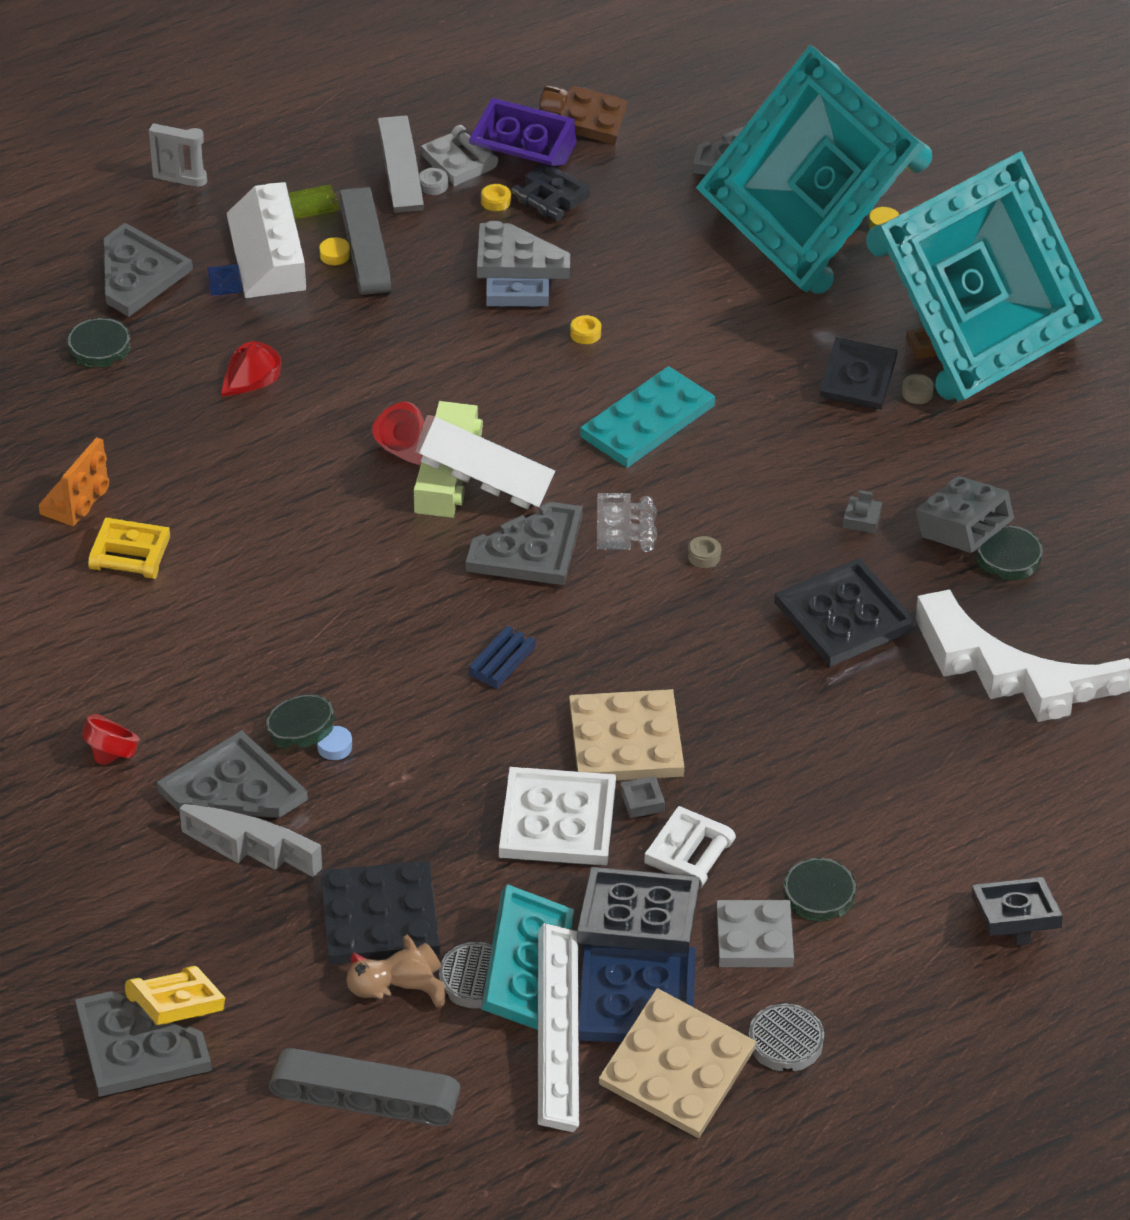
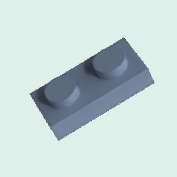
[487,278,549,307]

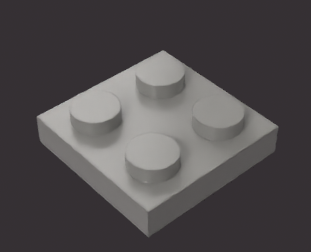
[716,900,794,967]

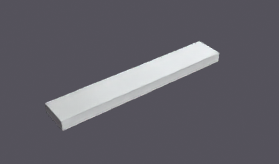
[538,923,579,1132]

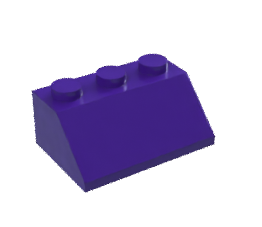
[469,98,576,166]

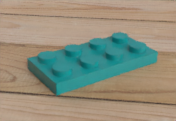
[580,366,715,468]
[481,884,574,1030]

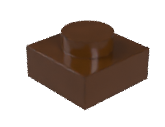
[906,327,937,359]

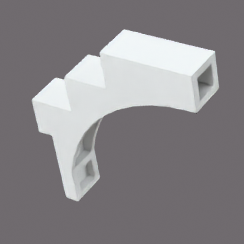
[915,589,1130,722]

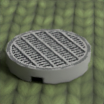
[439,942,492,1008]
[748,1003,824,1071]

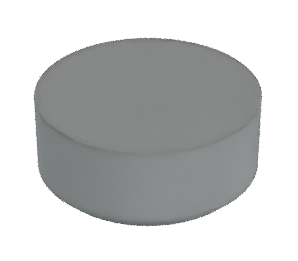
[419,168,448,195]

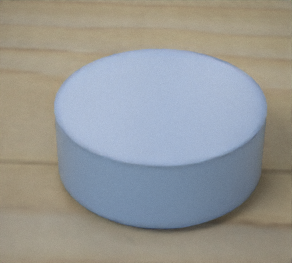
[317,726,352,760]

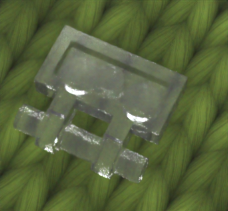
[597,493,657,552]

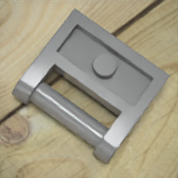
[149,123,207,187]
[421,125,498,186]

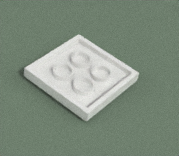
[499,767,616,866]

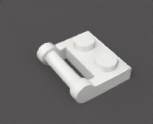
[645,806,736,889]

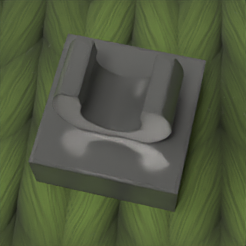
[842,490,882,534]

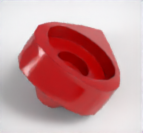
[221,341,282,397]
[372,401,424,466]
[82,714,139,765]

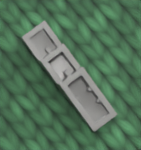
[378,115,424,213]
[179,804,322,877]

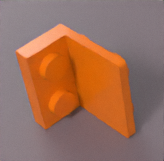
[39,437,109,527]

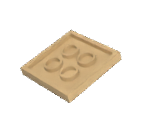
[569,689,684,781]
[599,988,756,1139]

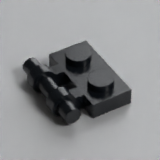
[511,163,590,221]

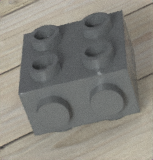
[916,476,1014,553]

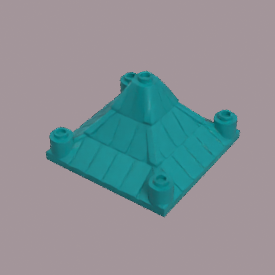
[696,45,932,294]
[866,151,1102,401]

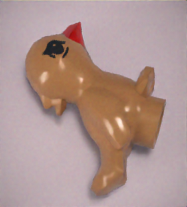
[346,934,445,1008]

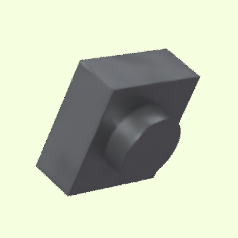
[621,776,665,818]

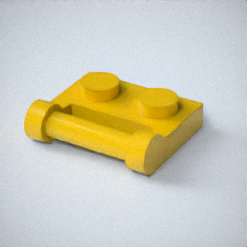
[88,518,170,579]
[125,966,225,1025]

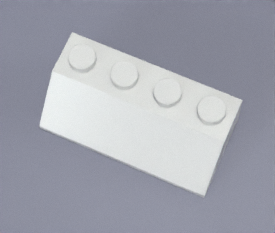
[227,182,306,298]
[415,415,555,509]

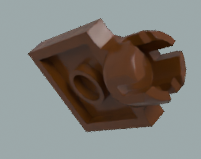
[539,85,628,145]

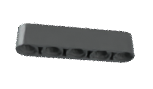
[339,187,391,295]
[268,1048,461,1126]

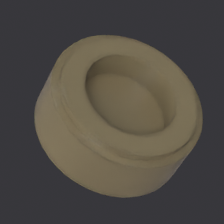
[901,374,934,404]
[688,536,721,568]

